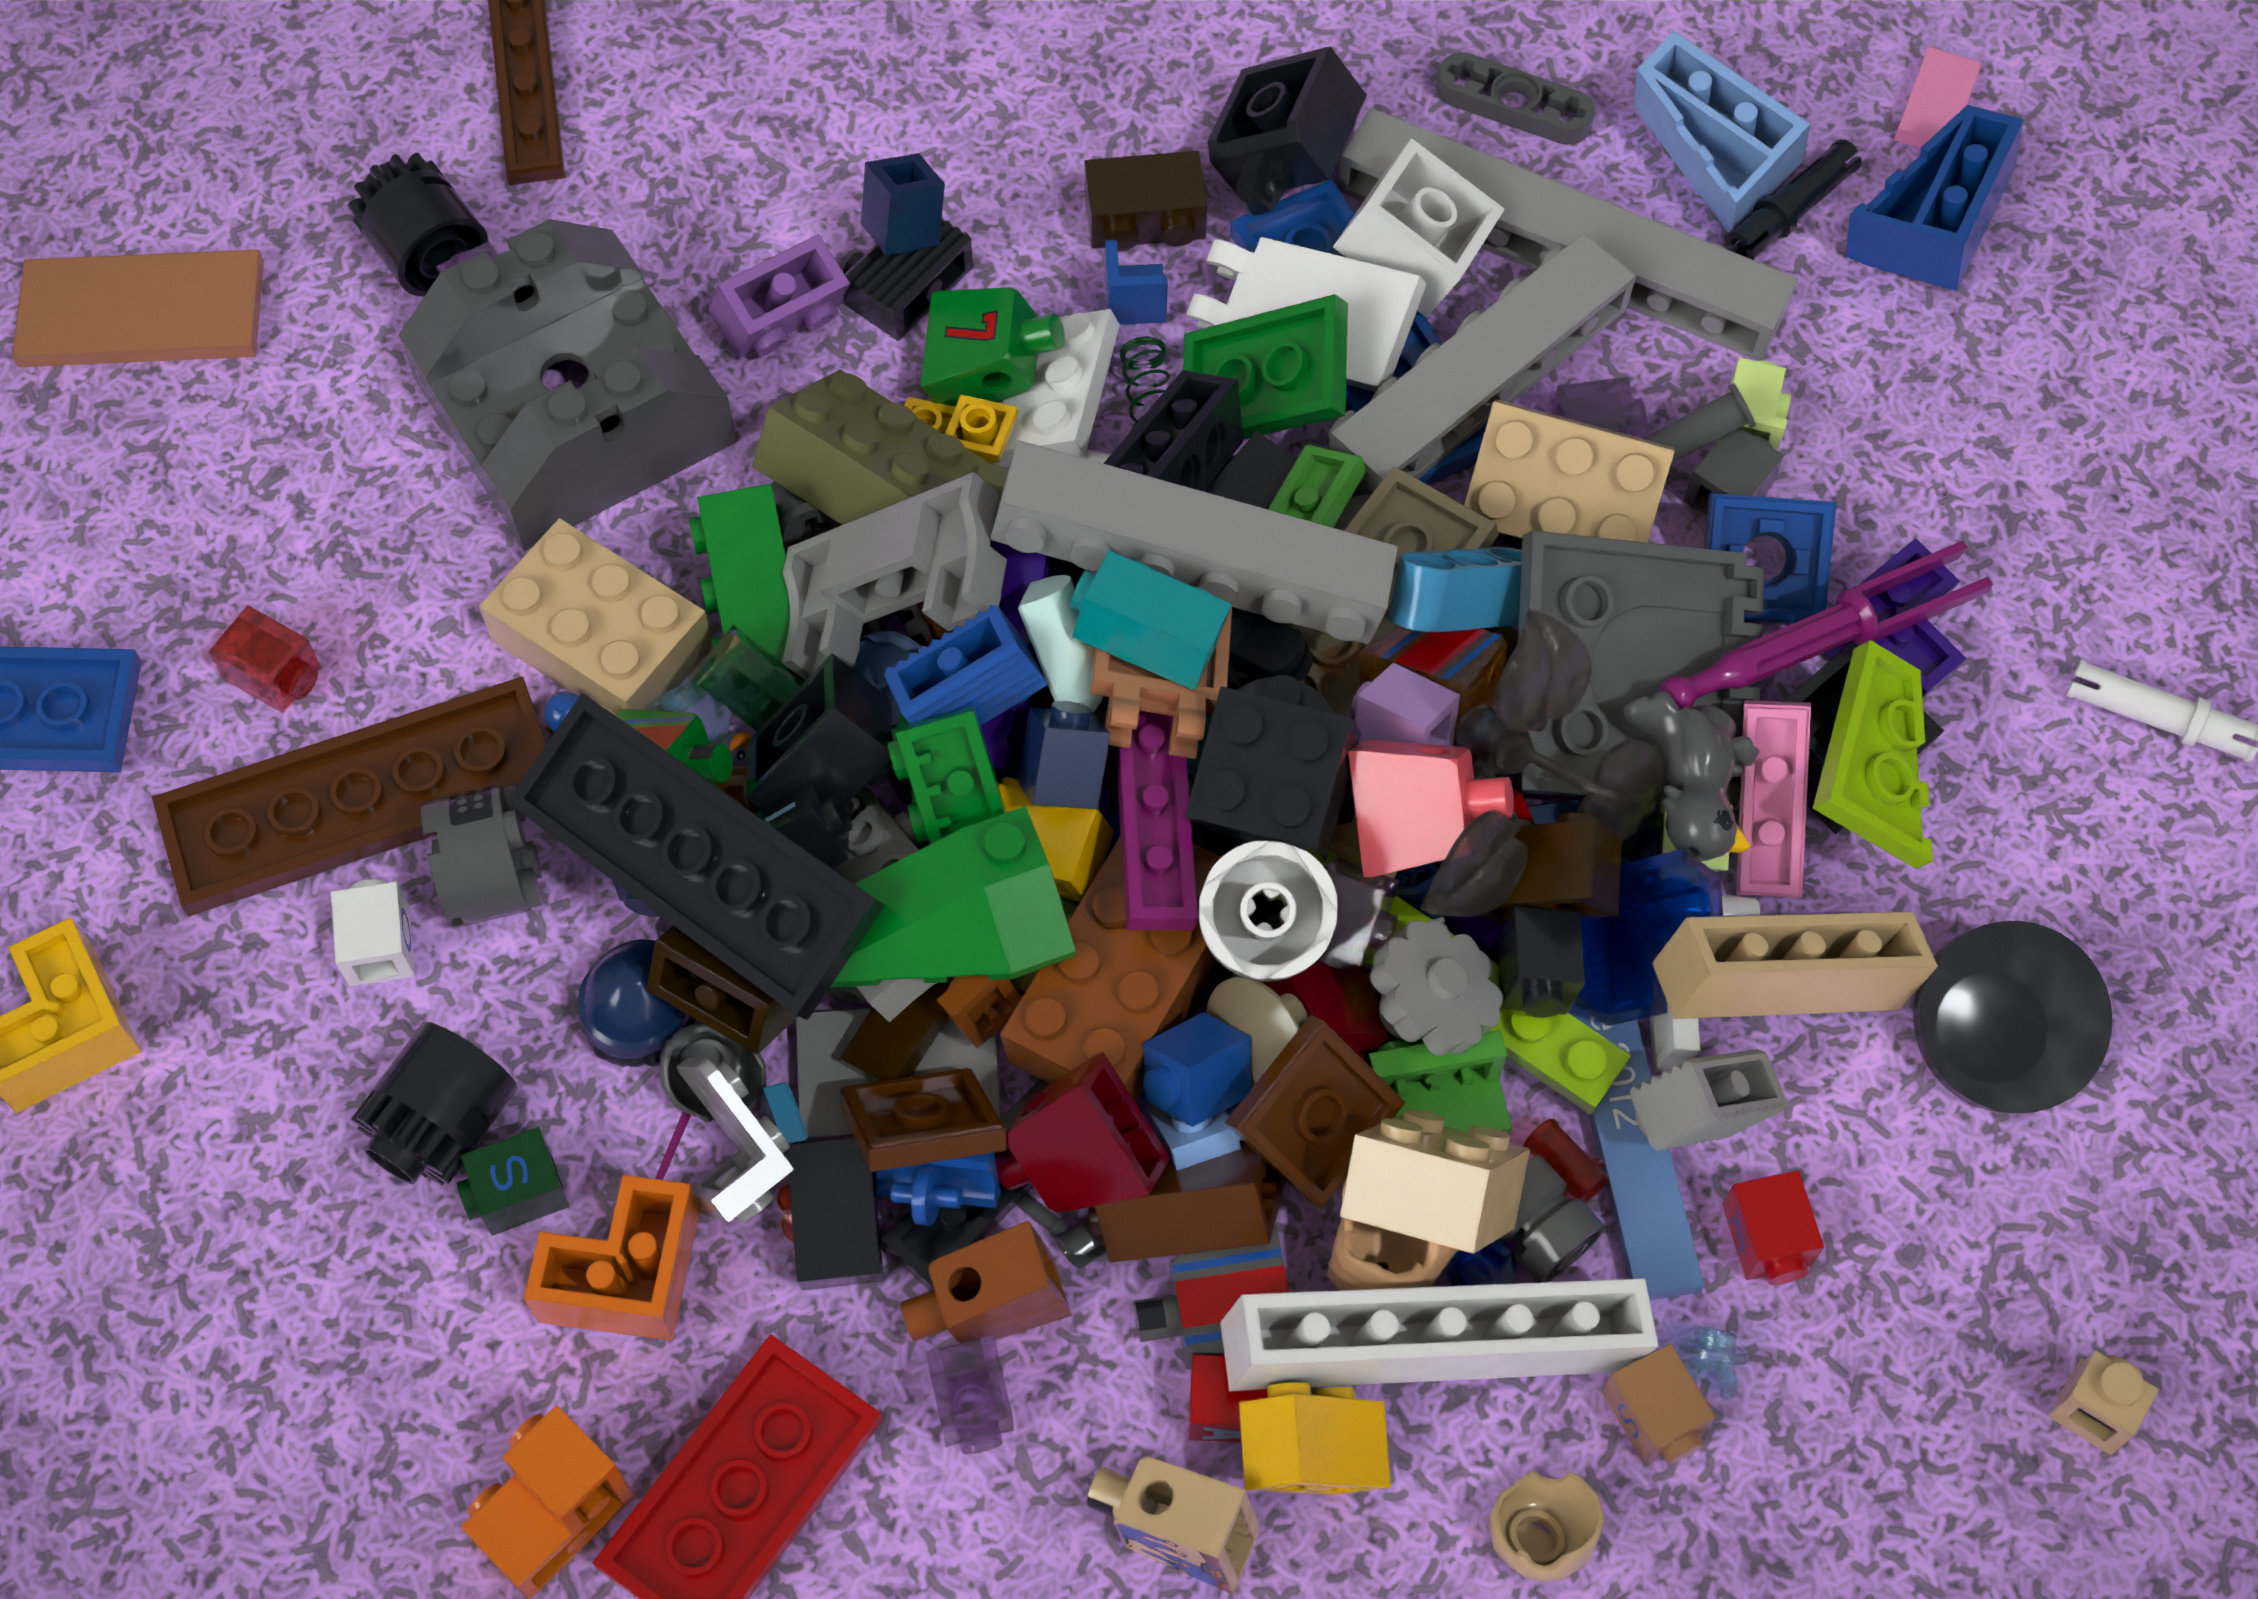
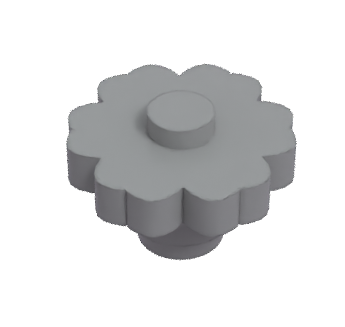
[1370,920,1503,1056]

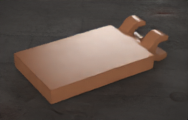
[1089,606,1232,759]

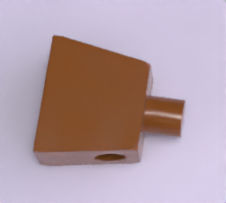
[900,1220,1072,1349]

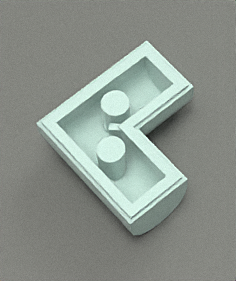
[1018,575,1103,712]

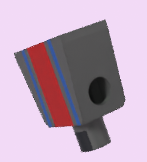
[1134,1225,1290,1370]

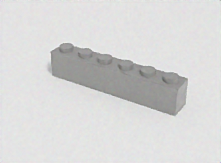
[1328,233,1636,496]
[990,440,1398,644]

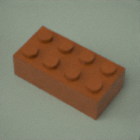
[1000,836,1222,1102]

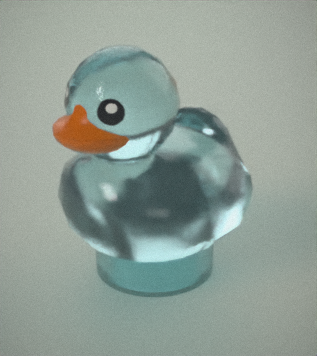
[653,679,752,766]

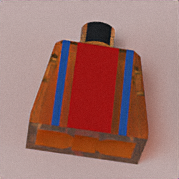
[1360,627,1507,743]

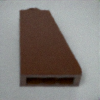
[1089,1140,1286,1263]

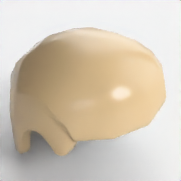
[1488,1471,1605,1582]

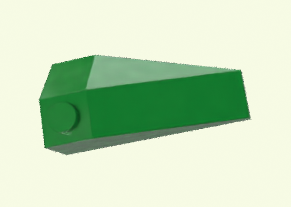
[830,806,1076,988]

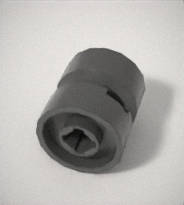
[1499,1154,1606,1283]

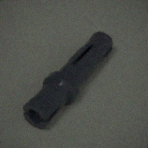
[1724,139,1862,260]

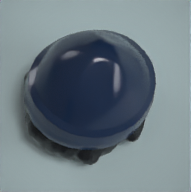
[576,939,695,1067]

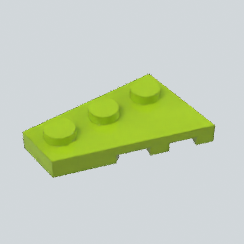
[1813,640,1933,869]

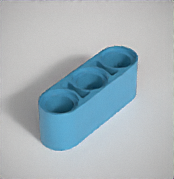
[1388,547,1522,632]

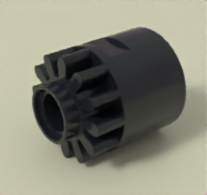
[348,153,488,297]
[351,1022,518,1185]

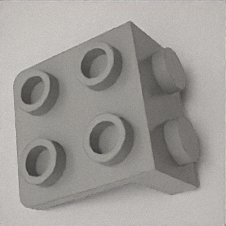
[676,1058,794,1223]

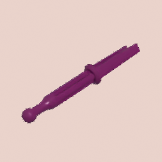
[1658,540,1993,710]

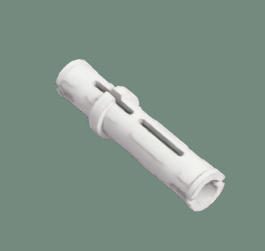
[2066,659,2258,763]

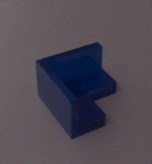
[1573,849,1723,1026]

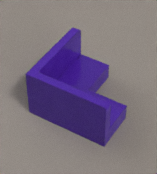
[1824,538,1967,699]

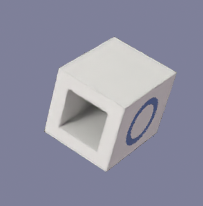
[331,879,415,987]

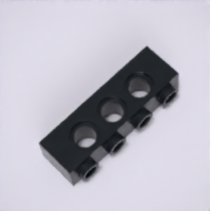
[1103,370,1243,492]

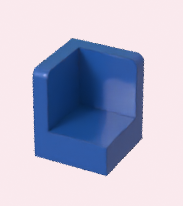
[1105,240,1168,325]

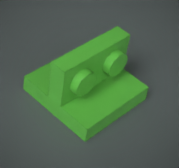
[1366,1030,1512,1134]

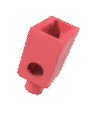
[1348,739,1514,878]

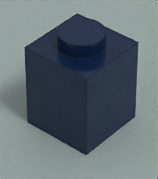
[861,153,945,255]
[1018,701,1110,809]

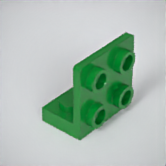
[888,705,1007,844]

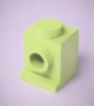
[1716,357,1791,451]

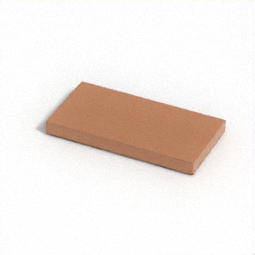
[12,249,264,367]

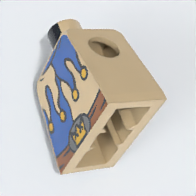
[1087,1456,1260,1594]

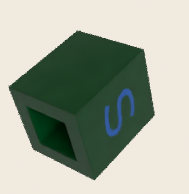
[457,1127,570,1236]

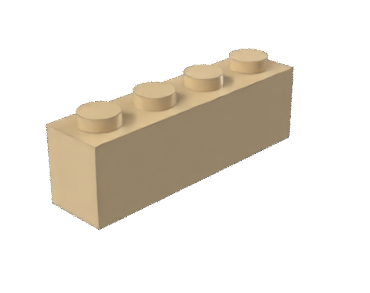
[1652,912,1938,1019]

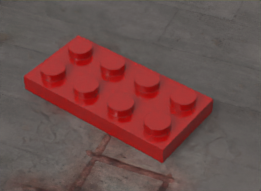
[592,1334,883,1599]

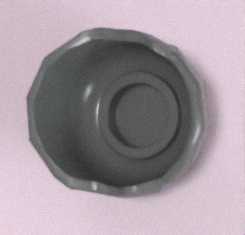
[660,1021,766,1122]

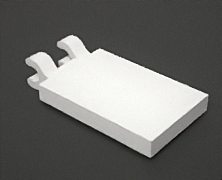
[1186,237,1427,392]

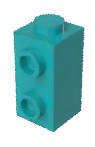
[1070,550,1232,691]

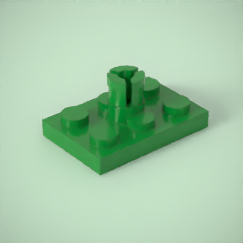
[1183,294,1348,440]

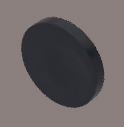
[1913,921,2112,1114]

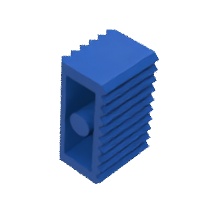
[884,605,1048,726]

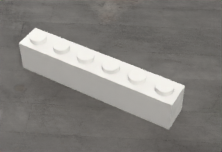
[1220,1279,1658,1391]

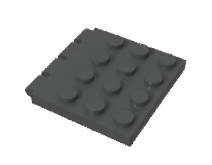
[1512,531,1765,808]

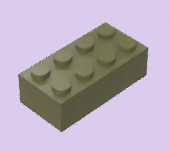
[752,369,1008,525]

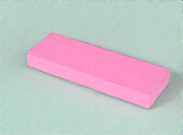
[1736,700,1811,898]

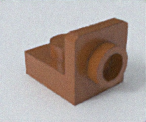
[937,975,1022,1049]

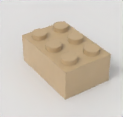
[1464,400,1675,543]
[479,518,713,714]

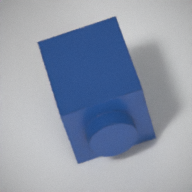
[1143,1012,1252,1127]

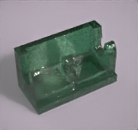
[689,624,806,731]

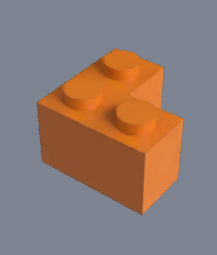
[524,1175,701,1341]
[460,1405,635,1599]

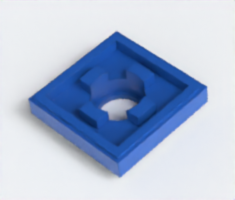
[1704,493,1837,623]

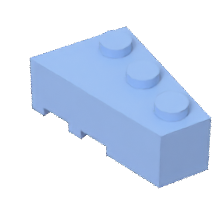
[1634,31,1810,232]

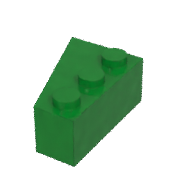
[689,484,801,689]

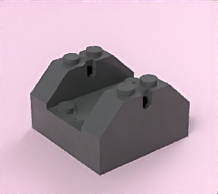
[399,219,737,552]

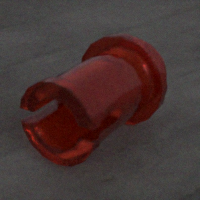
[1523,1118,1609,1203]

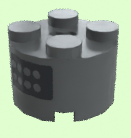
[421,784,542,929]

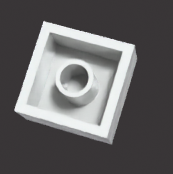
[1333,138,1505,318]

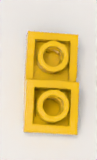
[904,395,1019,464]

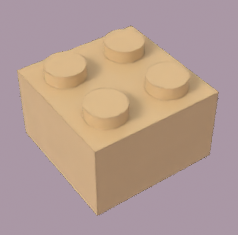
[1340,1109,1530,1254]

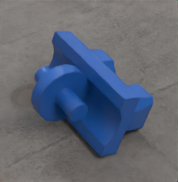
[876,1152,1001,1226]

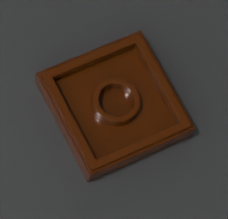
[1224,1015,1406,1209]
[840,1068,1006,1172]

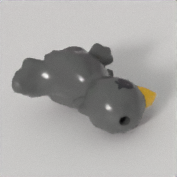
[1622,690,1759,861]

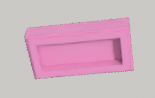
[1894,46,1982,148]

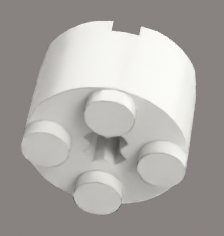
[1198,841,1338,981]

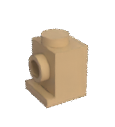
[2048,1350,2160,1455]

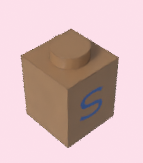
[1601,1343,1716,1465]

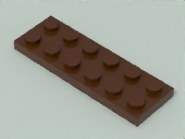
[152,676,546,917]

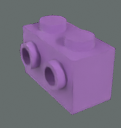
[708,234,850,360]

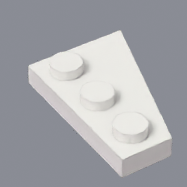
[994,309,1120,468]

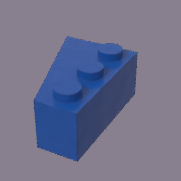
[1846,105,2024,291]

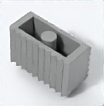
[1630,1049,1787,1151]

